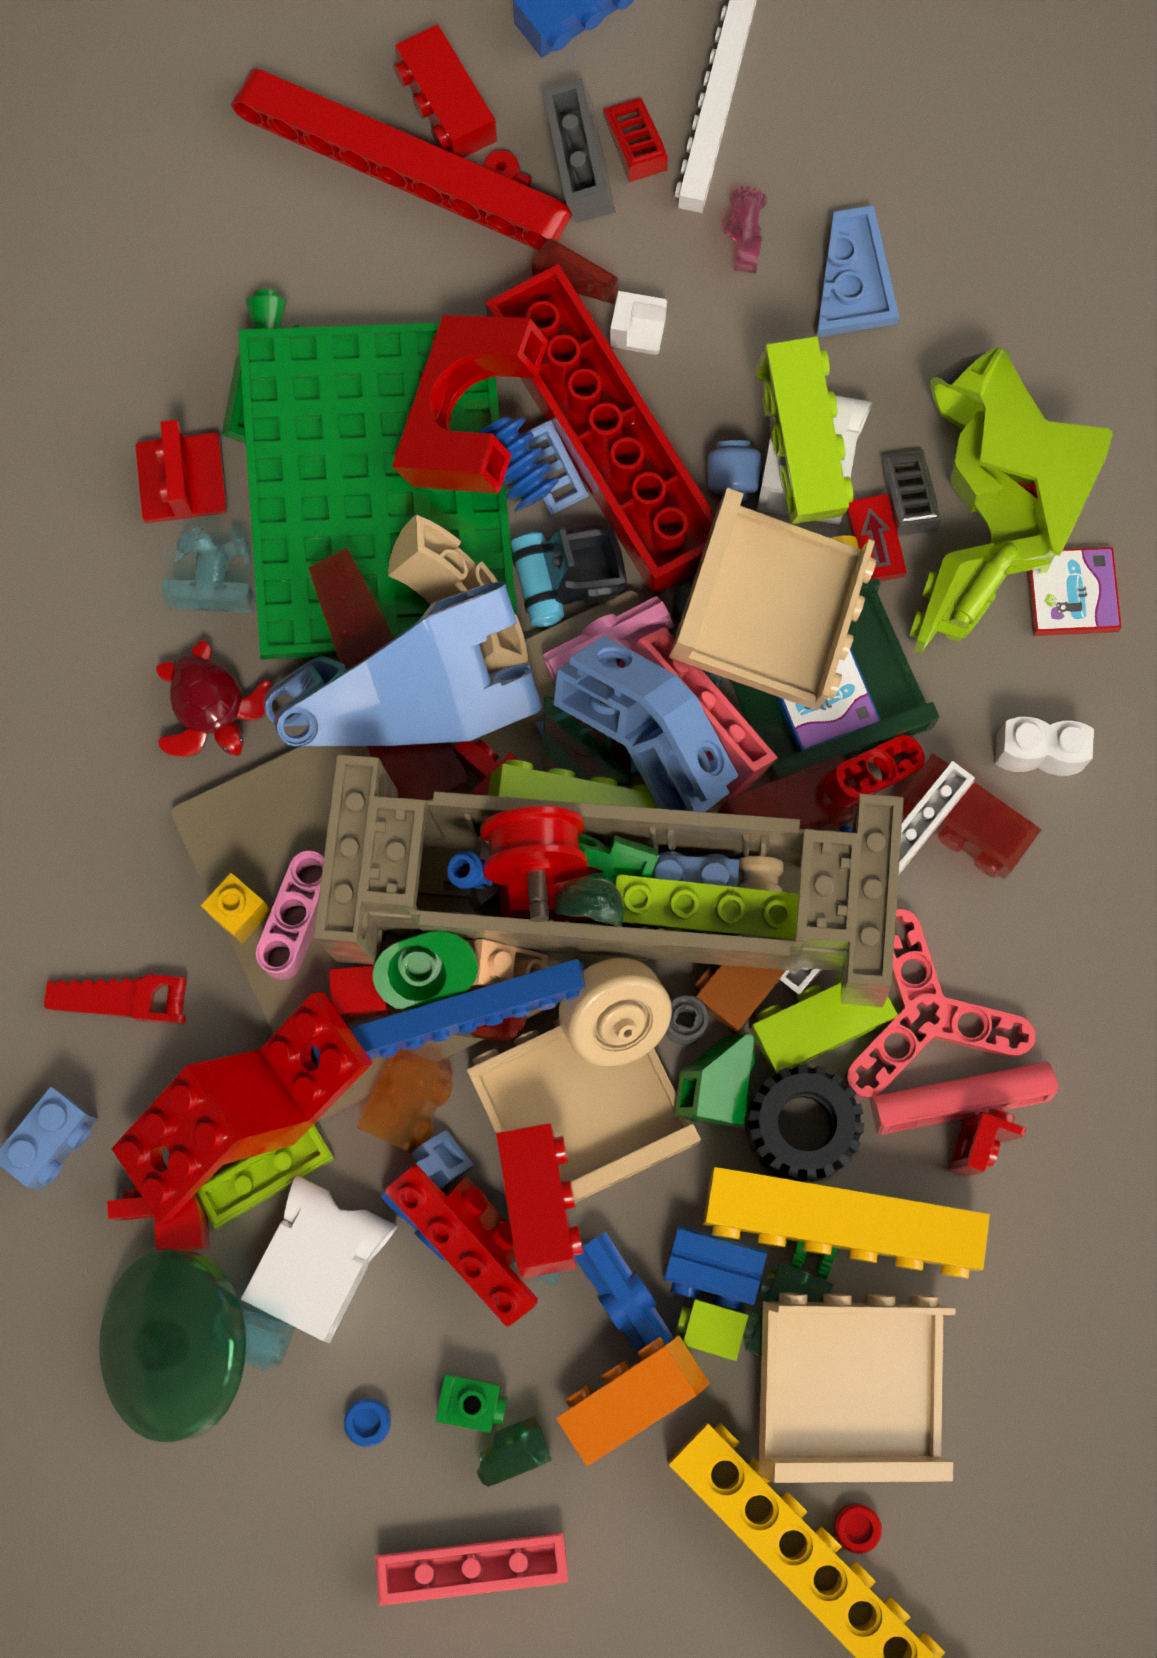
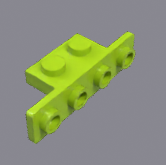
[612,875,799,940]

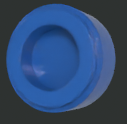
[344,1398,391,1447]

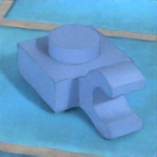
[412,1130,474,1189]

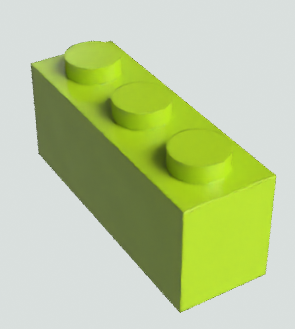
[750,973,898,1077]

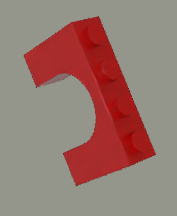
[392,315,548,494]

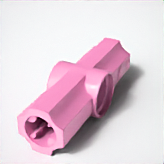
[543,596,675,684]

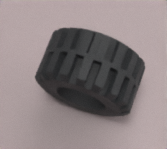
[746,1064,864,1182]

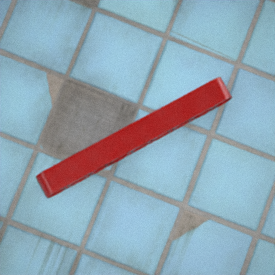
[231,68,572,253]

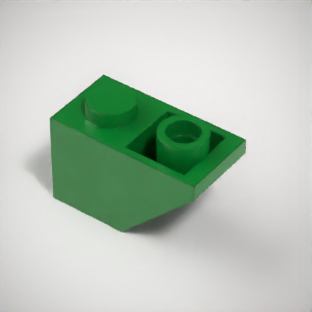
[674,1034,755,1126]

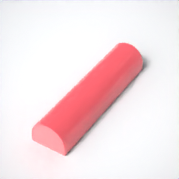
[871,1061,1059,1135]
[375,1533,568,1606]

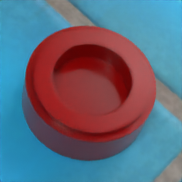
[833,1503,882,1554]

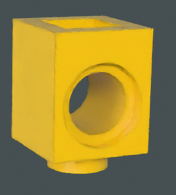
[201,873,271,944]

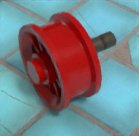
[480,806,588,922]

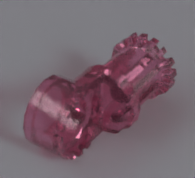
[724,187,767,273]

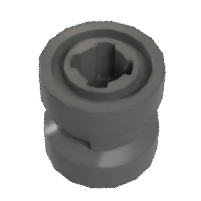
[665,996,709,1046]

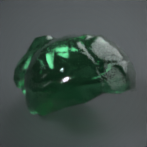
[554,872,625,927]

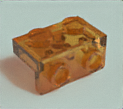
[356,1049,453,1154]

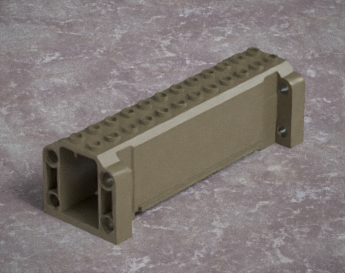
[314,755,904,1007]

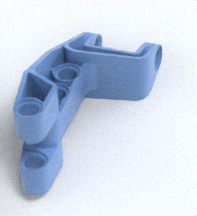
[263,582,542,746]

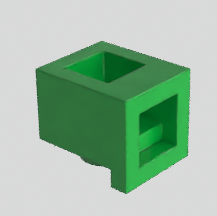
[435,1374,508,1433]

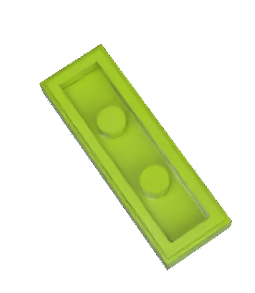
[195,1124,334,1230]

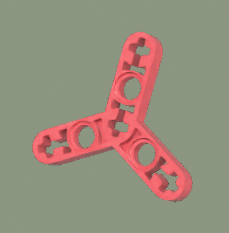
[845,909,1035,1100]

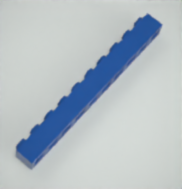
[314,959,586,1067]

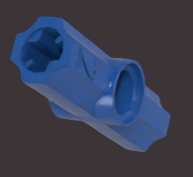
[575,1232,675,1359]

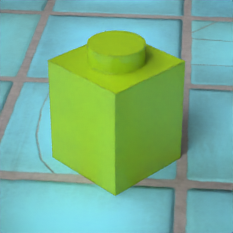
[675,1299,748,1361]

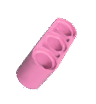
[256,850,324,980]

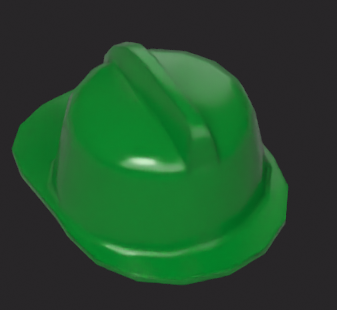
[372,931,479,1011]

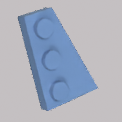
[817,205,899,338]

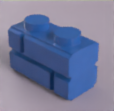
[663,1225,767,1312]

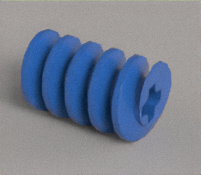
[478,416,559,513]

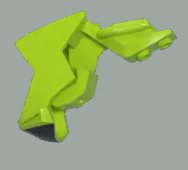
[909,346,1113,654]

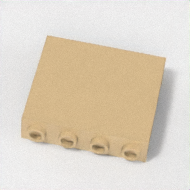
[668,488,876,710]
[467,1018,701,1203]
[759,1293,956,1483]

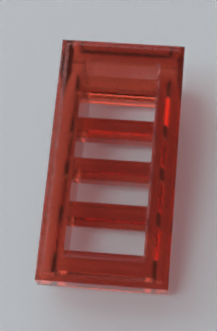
[531,238,618,304]

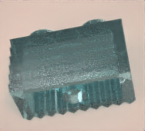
[211,1307,295,1371]

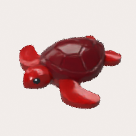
[156,640,273,758]

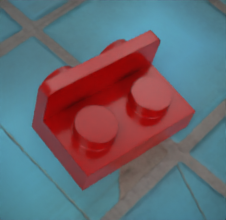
[948,1109,1026,1177]

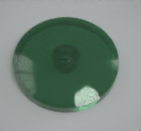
[99,1249,246,1442]

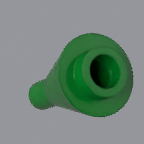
[245,289,287,329]

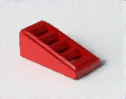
[603,98,668,182]

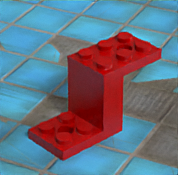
[111,991,373,1223]

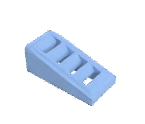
[526,420,589,515]

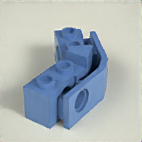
[553,636,738,812]

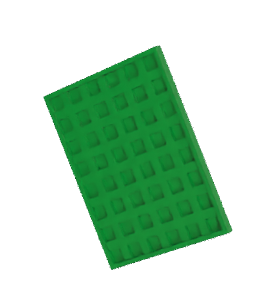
[238,323,517,660]

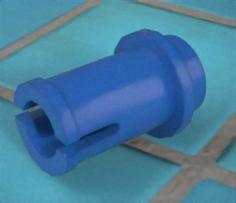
[447,851,494,890]

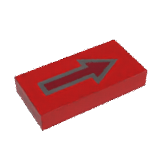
[846,494,907,585]

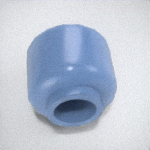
[707,440,762,503]

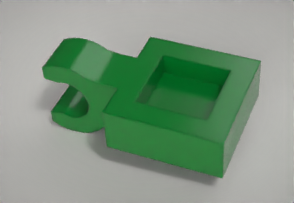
[578,834,659,888]

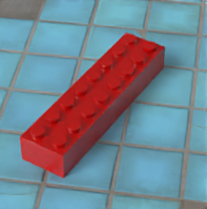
[485,264,715,596]

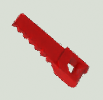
[44,974,187,1025]

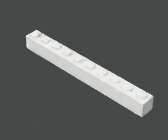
[675,0,757,213]
[780,761,975,995]

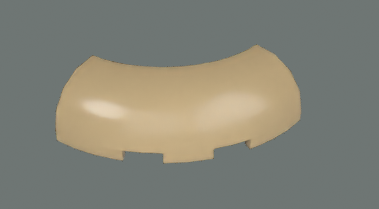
[388,514,529,674]

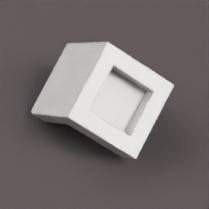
[610,291,667,355]

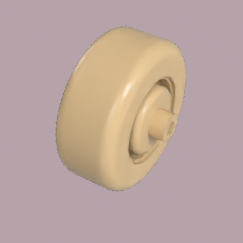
[559,958,672,1067]

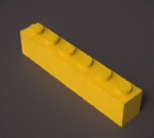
[703,1167,990,1279]

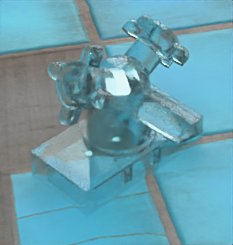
[162,526,255,613]

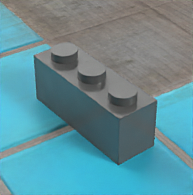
[543,79,616,223]

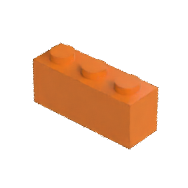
[556,1335,710,1467]

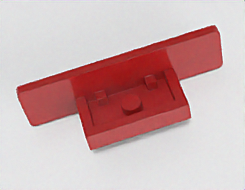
[385,1164,538,1327]

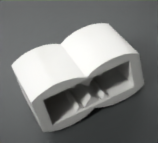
[995,717,1094,776]

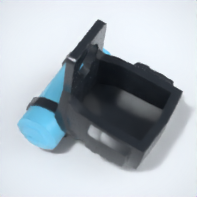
[511,525,627,627]

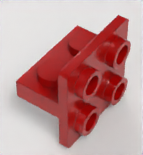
[135,420,227,523]

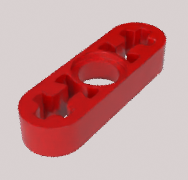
[824,735,925,807]

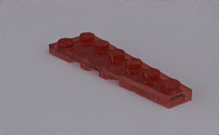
[308,548,470,801]

